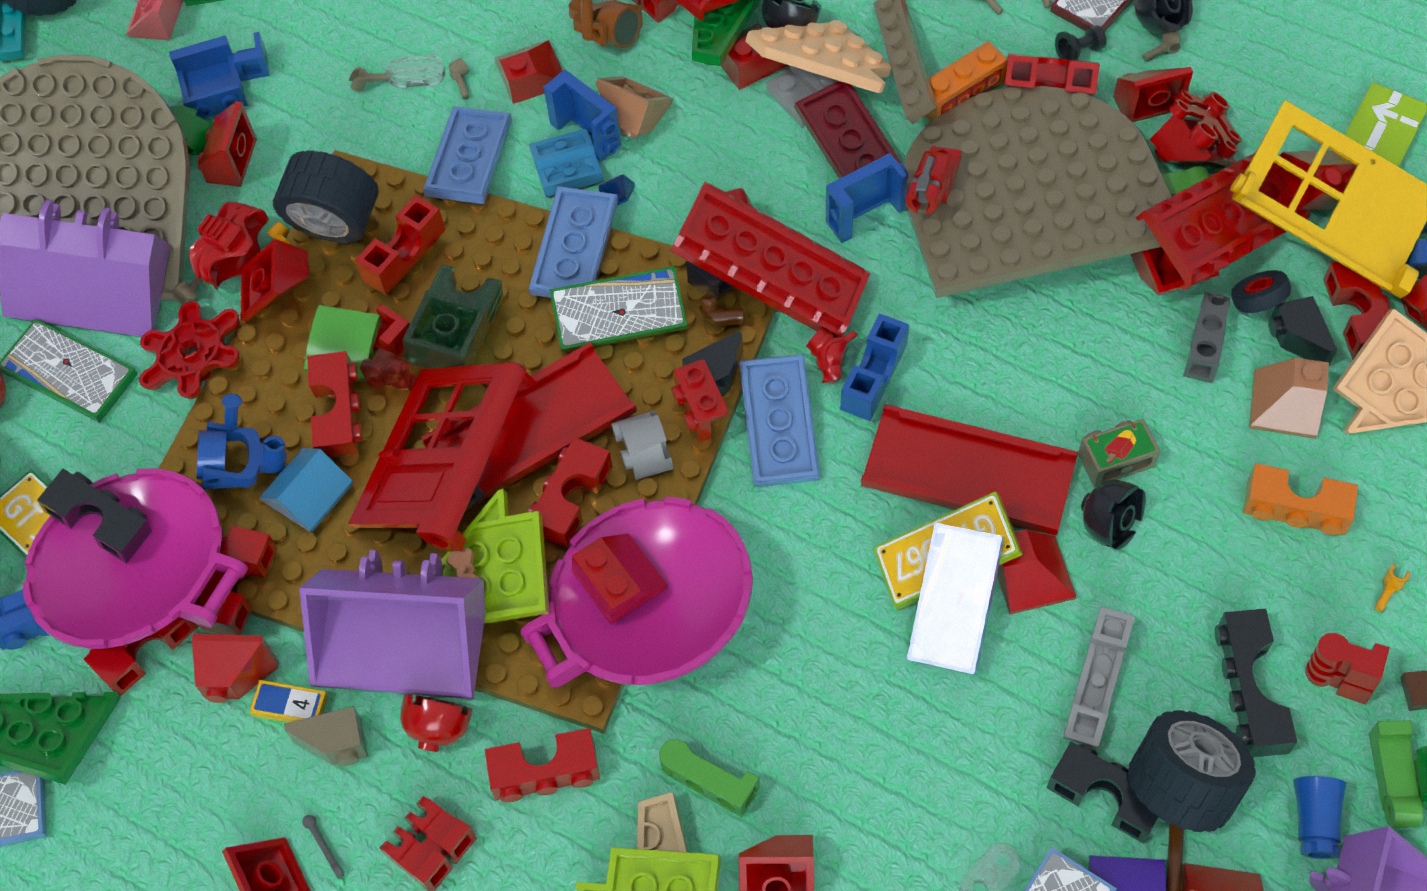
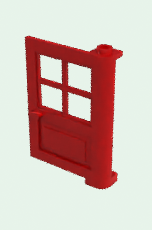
[348,362,536,551]

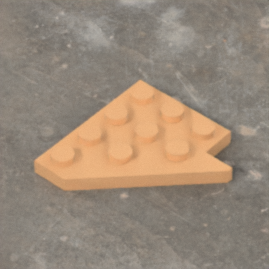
[745,20,892,93]
[1332,309,1427,434]

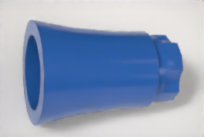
[1293,776,1347,859]

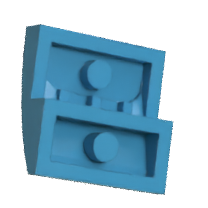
[529,129,604,197]

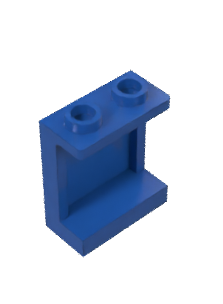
[169,35,248,119]
[543,69,621,162]
[826,153,908,243]

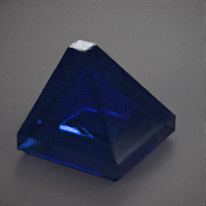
[599,174,635,206]

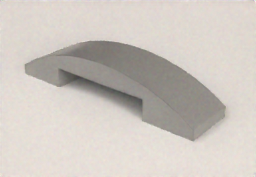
[1063,606,1135,749]

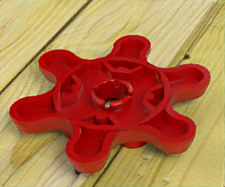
[139,301,240,400]

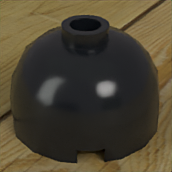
[761,0,821,28]
[1134,0,1193,35]
[1081,480,1146,550]

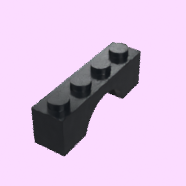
[1215,609,1297,757]

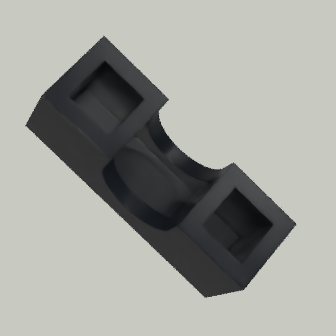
[37,469,152,564]
[1047,742,1159,844]

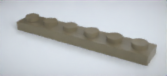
[873,0,937,124]

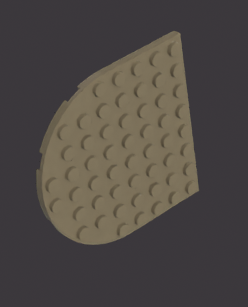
[0,55,190,301]
[904,86,1172,298]

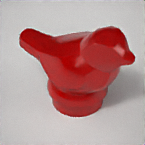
[806,328,858,384]

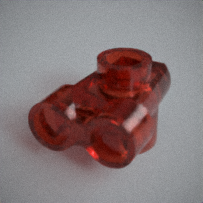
[360,349,416,391]

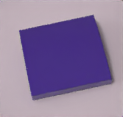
[1088,855,1166,891]

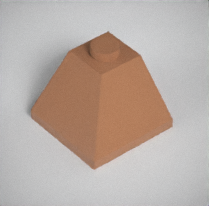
[596,76,673,138]
[1249,358,1329,439]

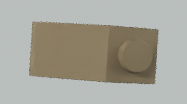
[284,706,368,766]

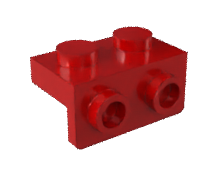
[671,359,728,442]

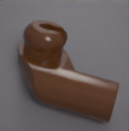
[699,294,744,326]

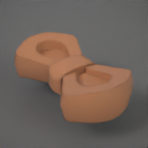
[447,548,479,578]

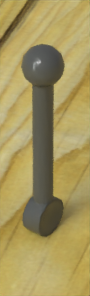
[302,815,344,879]

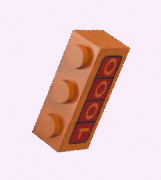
[925,41,1008,121]

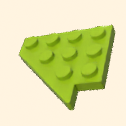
[441,489,550,624]
[575,847,722,891]

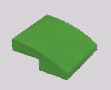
[304,305,382,382]

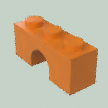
[1243,463,1358,535]

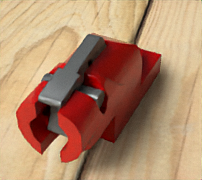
[905,146,962,215]

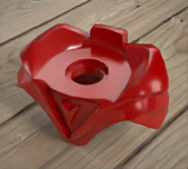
[189,202,269,290]

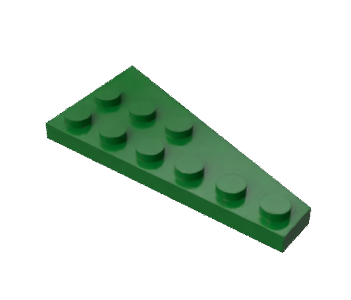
[692,0,761,66]
[0,691,120,785]

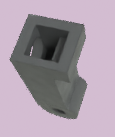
[1183,292,1230,383]

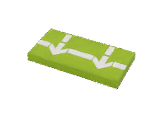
[1345,82,1427,167]

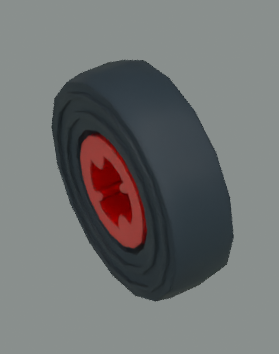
[1231,270,1291,313]

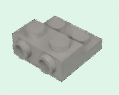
[766,66,838,128]

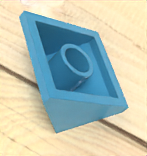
[260,448,354,533]

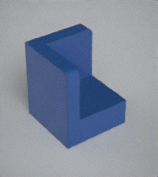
[233,32,270,81]

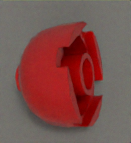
[400,694,473,752]

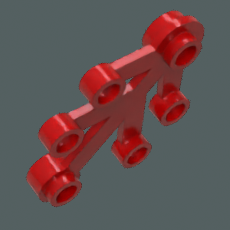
[1169,89,1242,159]

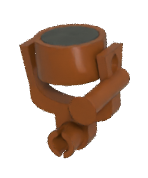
[568,0,643,49]

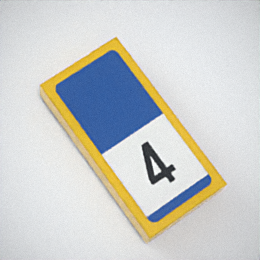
[249,680,328,723]

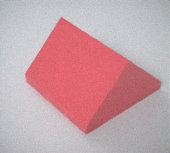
[126,0,183,40]

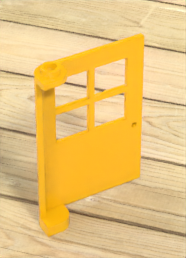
[1230,100,1427,298]

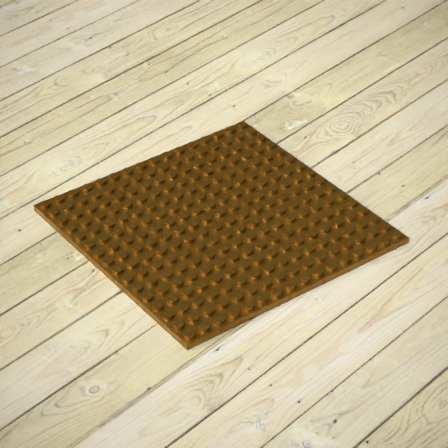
[158,150,777,734]

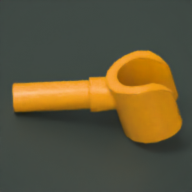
[266,222,290,244]
[1374,564,1410,612]

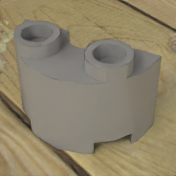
[611,410,674,480]

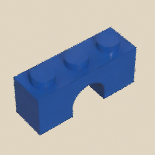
[840,313,909,421]

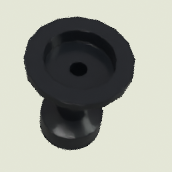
[1055,25,1106,60]

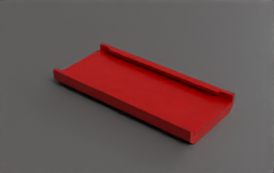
[1135,153,1310,291]
[669,181,870,337]
[421,342,637,508]
[861,404,1078,536]

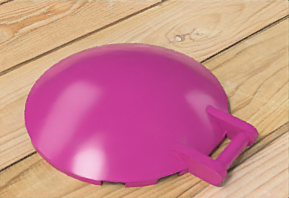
[22,469,248,649]
[521,497,753,688]

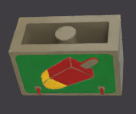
[1078,419,1160,487]

